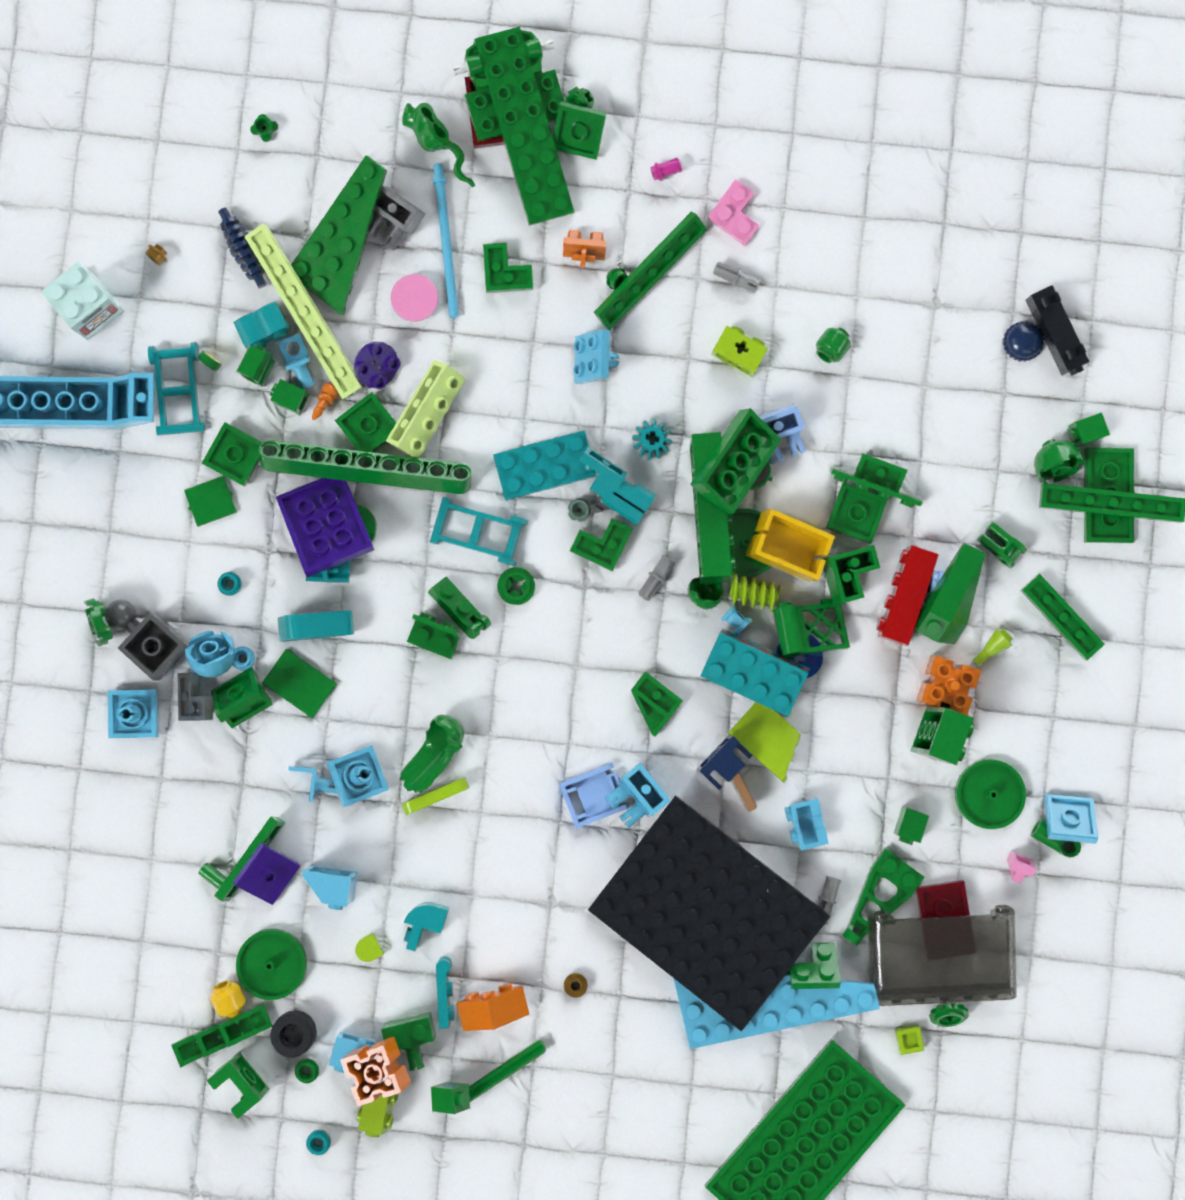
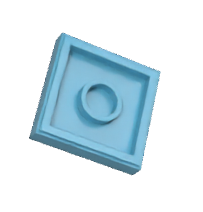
[1044,794,1098,844]

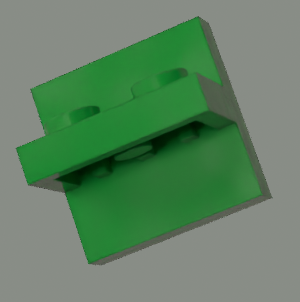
[211,667,273,729]

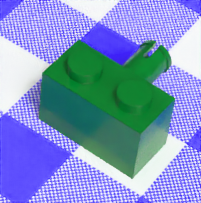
[381,1012,436,1071]

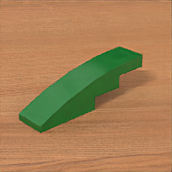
[171,1004,273,1068]

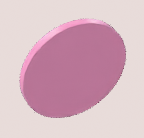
[390,274,438,322]

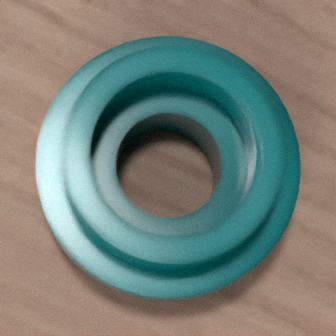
[217,572,242,596]
[306,1130,331,1155]

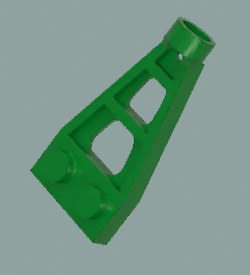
[842,848,925,946]

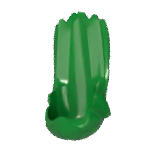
[400,715,464,793]

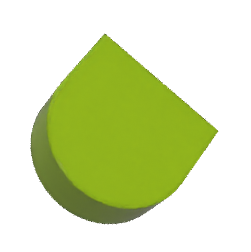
[355,932,384,962]

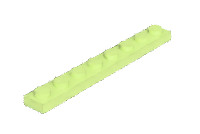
[244,224,364,399]

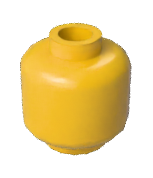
[210,980,246,1018]

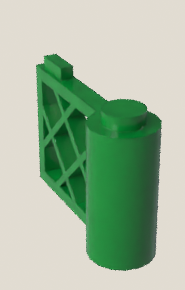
[773,598,850,658]

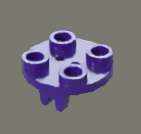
[354,341,401,389]

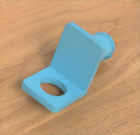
[278,334,315,389]
[288,766,338,802]

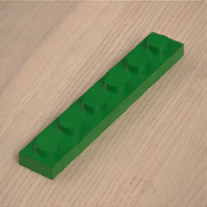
[593,211,707,330]
[1039,483,1185,523]

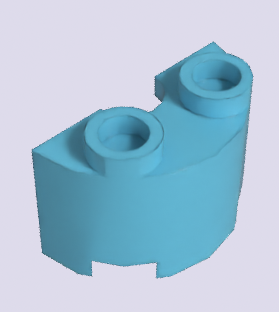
[784,798,829,850]

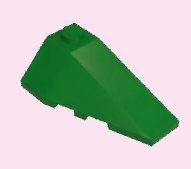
[915,542,985,644]

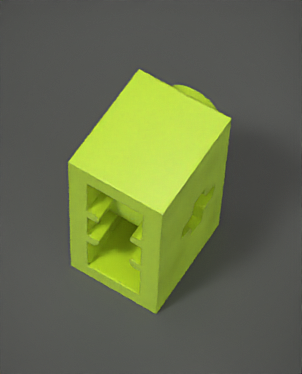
[711,326,768,377]

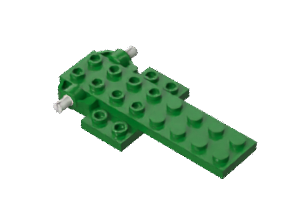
[452,26,574,226]

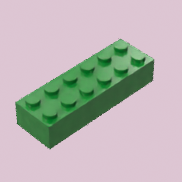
[689,432,736,584]

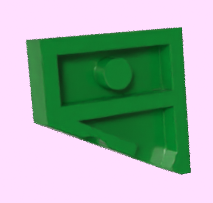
[631,671,683,737]

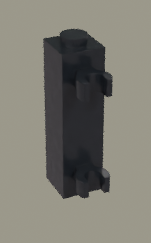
[1025,285,1090,376]

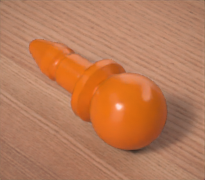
[312,382,339,420]

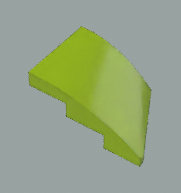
[728,702,801,783]

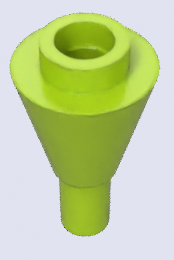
[973,628,1013,666]

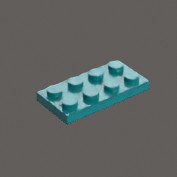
[493,430,597,501]

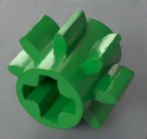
[565,87,594,109]

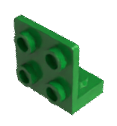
[407,612,462,660]

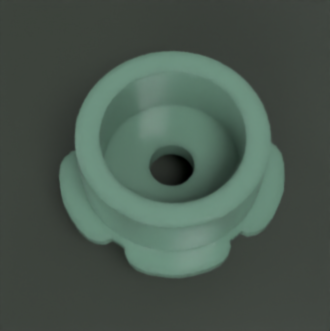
[568,498,591,522]

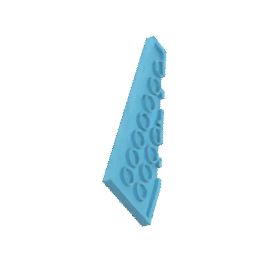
[674,974,880,1049]

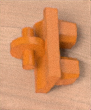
[563,230,606,268]

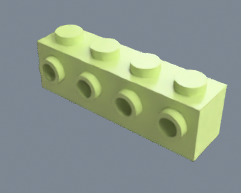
[386,360,466,458]

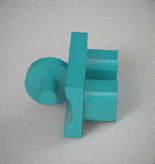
[306,560,351,583]

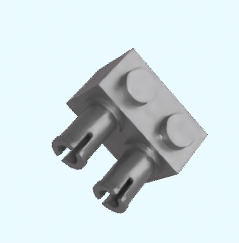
[368,186,426,250]

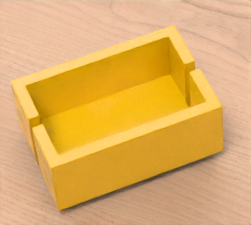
[746,509,835,582]

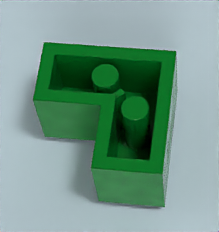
[823,545,880,605]

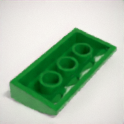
[690,408,782,515]

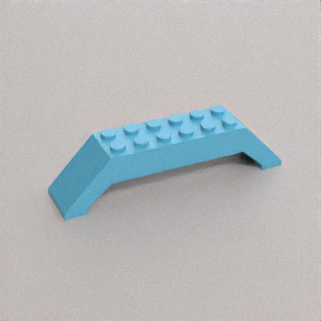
[0,373,155,429]

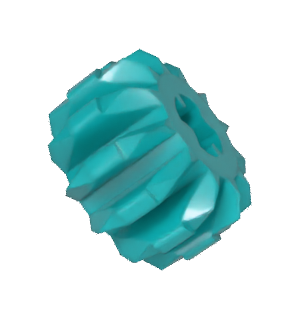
[632,419,672,460]

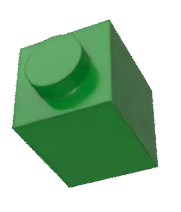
[270,379,310,416]
[1068,413,1110,447]
[893,806,929,845]
[431,1082,470,1114]

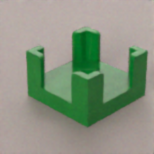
[207,1052,270,1119]

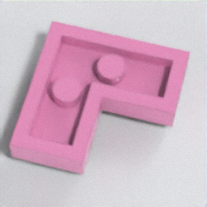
[707,179,760,246]

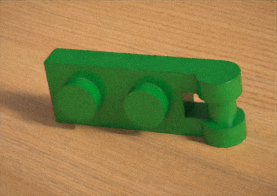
[428,576,491,639]

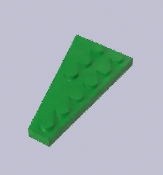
[291,155,387,315]

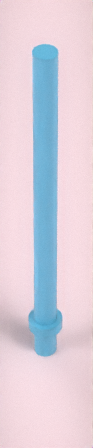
[432,163,459,318]

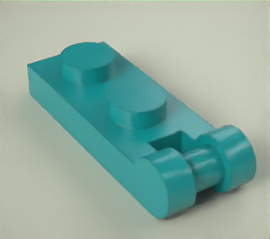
[436,956,455,1029]

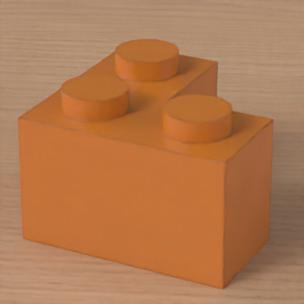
[457,983,530,1031]

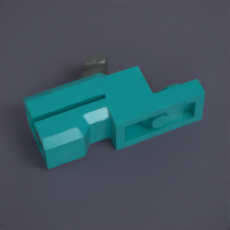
[579,447,656,525]

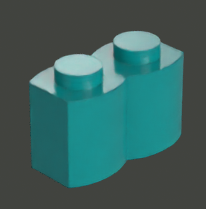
[233,302,291,349]

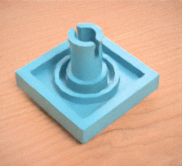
[573,329,619,384]
[108,689,159,738]
[326,745,389,807]

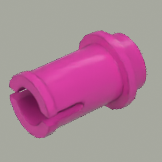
[650,157,682,181]

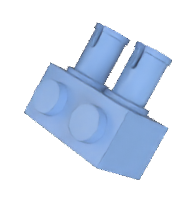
[759,403,806,464]

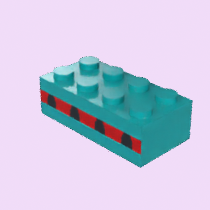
[700,628,810,717]

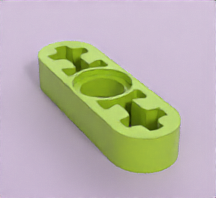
[401,777,469,815]

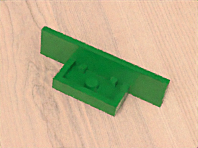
[830,453,923,508]

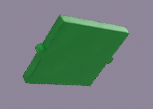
[184,476,237,527]

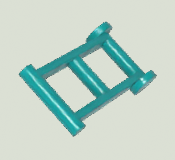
[148,342,205,436]
[430,497,529,567]

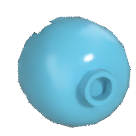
[185,631,235,678]

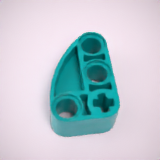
[277,610,354,642]

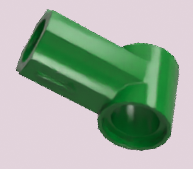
[1030,818,1081,858]

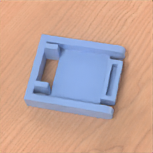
[559,763,630,829]

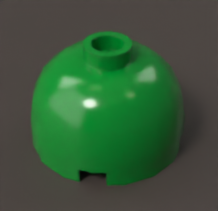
[1034,439,1085,484]

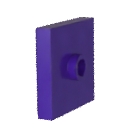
[233,842,300,905]

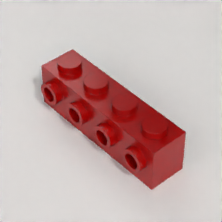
[876,545,939,646]

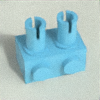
[604,763,671,828]

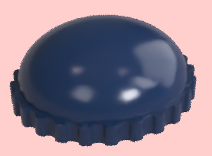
[1003,321,1044,362]

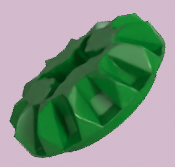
[497,567,535,605]
[929,1003,969,1027]

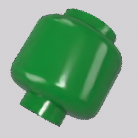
[816,328,851,363]

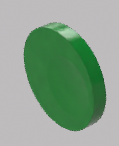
[728,509,771,578]
[955,759,1026,829]
[236,929,307,1000]

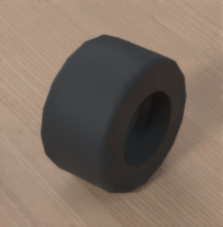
[270,1010,317,1058]

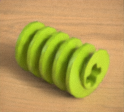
[728,574,781,612]

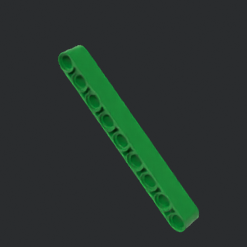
[259,440,472,494]

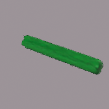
[469,1040,546,1102]

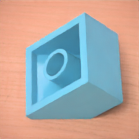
[302,865,358,910]

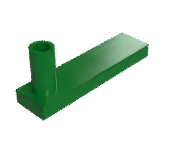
[198,816,285,901]

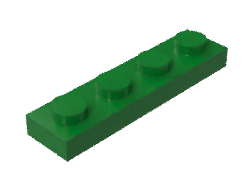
[1020,574,1105,660]

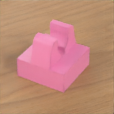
[1007,851,1036,884]

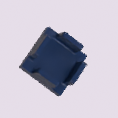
[697,735,753,791]

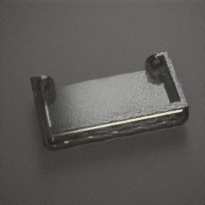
[867,905,1017,1006]

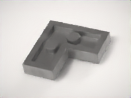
[177,672,214,721]

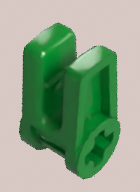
[977,522,1027,568]

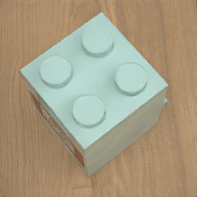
[40,261,124,340]

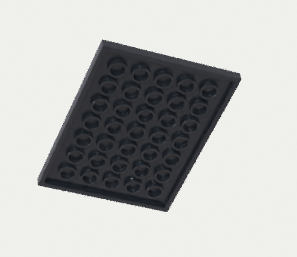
[588,795,831,1032]

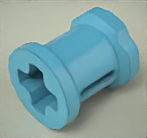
[721,604,752,635]

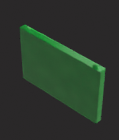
[262,648,337,718]

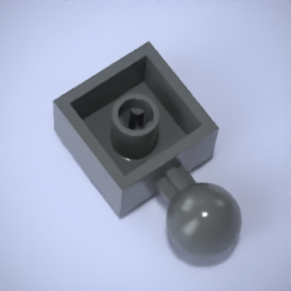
[105,600,189,681]

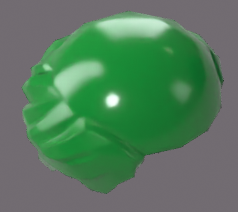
[687,577,724,610]

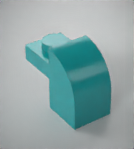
[404,902,450,951]

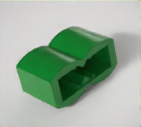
[236,344,276,387]

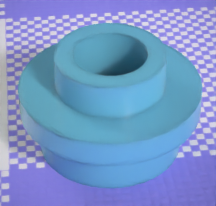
[233,646,255,670]

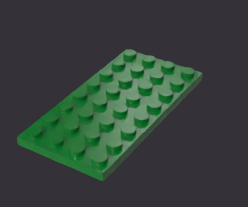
[705,1038,905,1200]

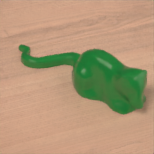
[402,103,476,187]

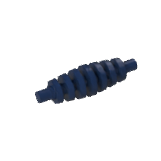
[218,208,267,289]

